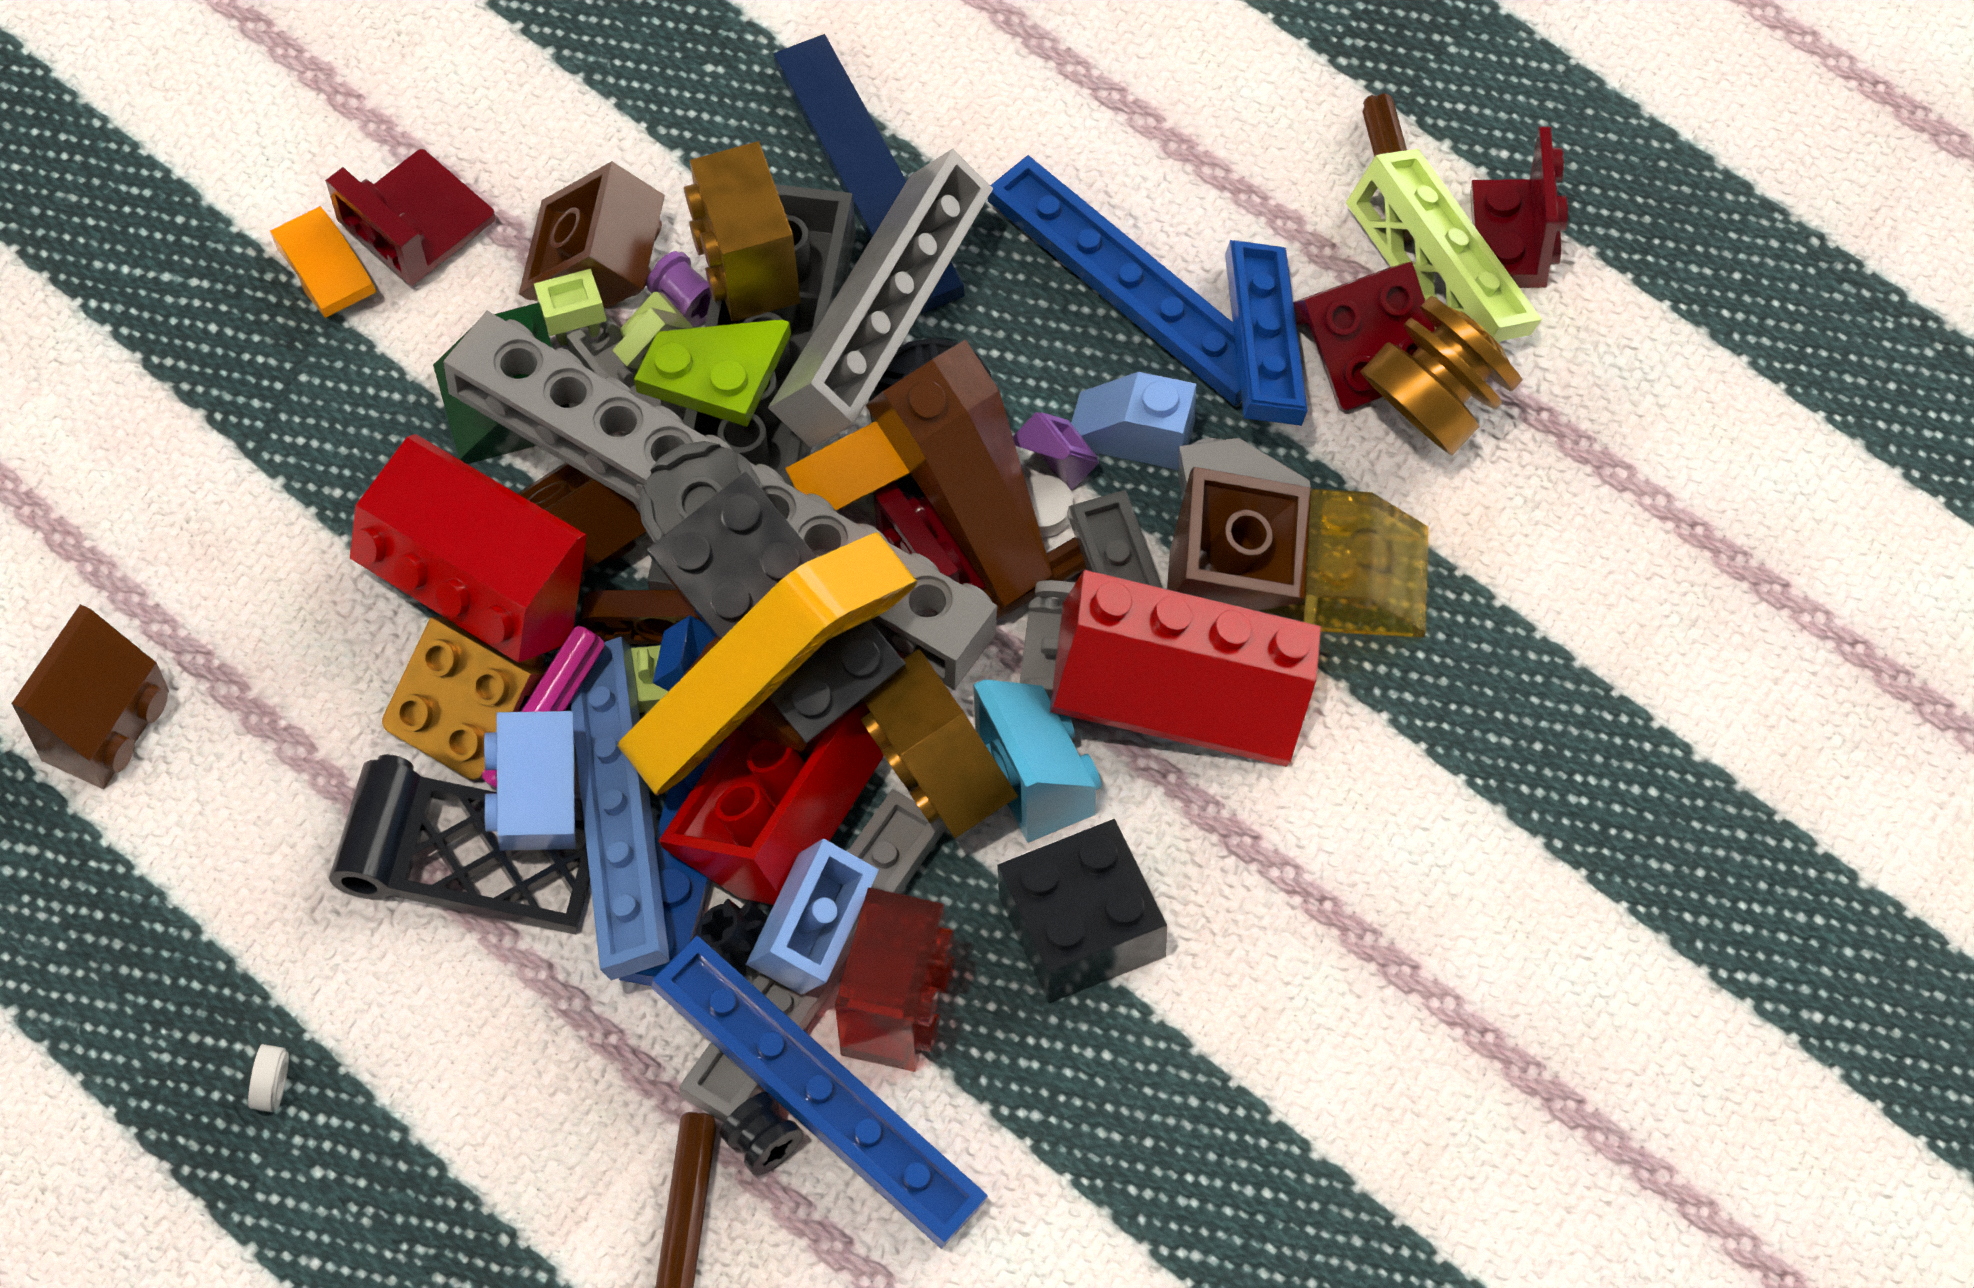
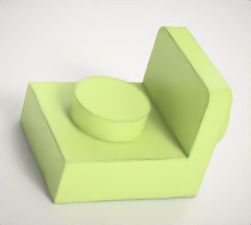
[613,292,694,369]

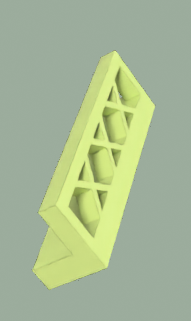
[1346,149,1542,343]

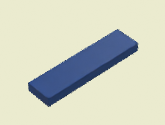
[1225,240,1308,426]

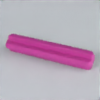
[482,626,605,789]

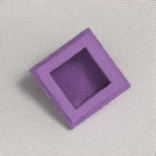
[1013,412,1099,490]

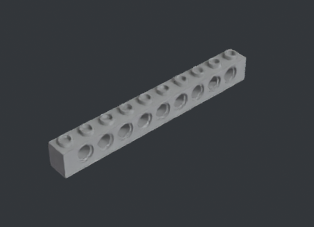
[443,311,997,690]

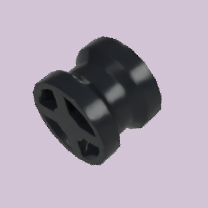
[720,1092,803,1176]

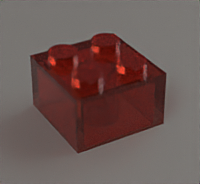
[835,887,955,1072]

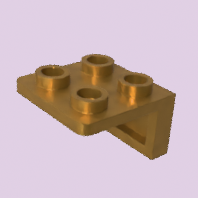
[382,617,548,780]

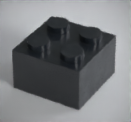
[997,818,1167,1004]

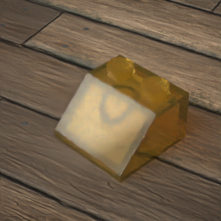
[1303,489,1429,638]

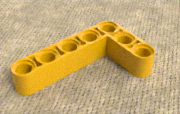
[617,532,918,796]

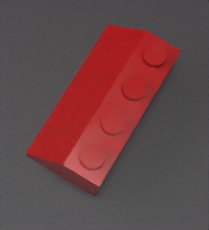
[350,434,587,663]
[1050,570,1321,767]
[658,702,891,905]

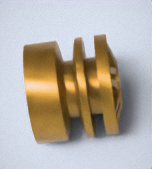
[1360,296,1523,455]

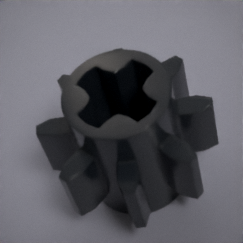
[697,899,768,977]

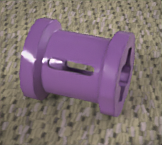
[646,251,712,327]

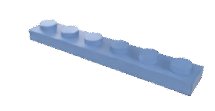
[571,637,670,981]

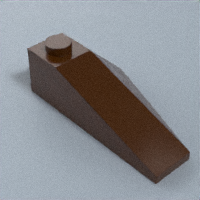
[866,339,1052,609]

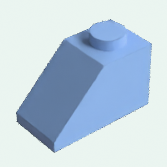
[1071,372,1197,470]

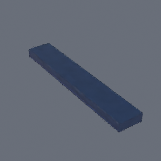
[773,34,965,314]

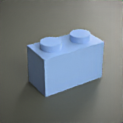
[484,711,575,851]
[746,839,879,995]

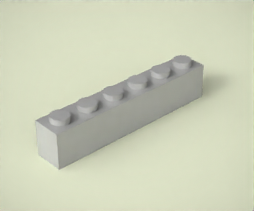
[768,149,993,448]

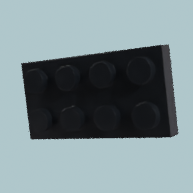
[647,471,906,747]

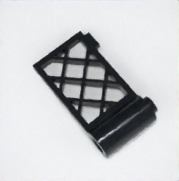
[329,754,590,935]

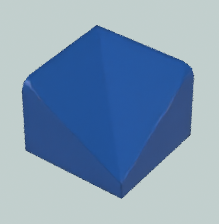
[652,615,716,692]

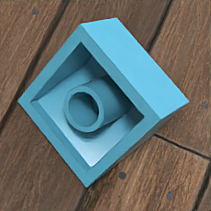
[973,679,1102,843]

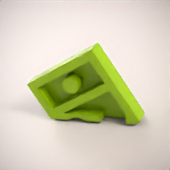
[634,320,791,427]

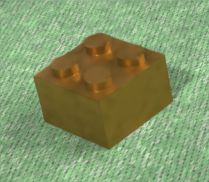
[684,141,801,322]
[860,648,1018,838]

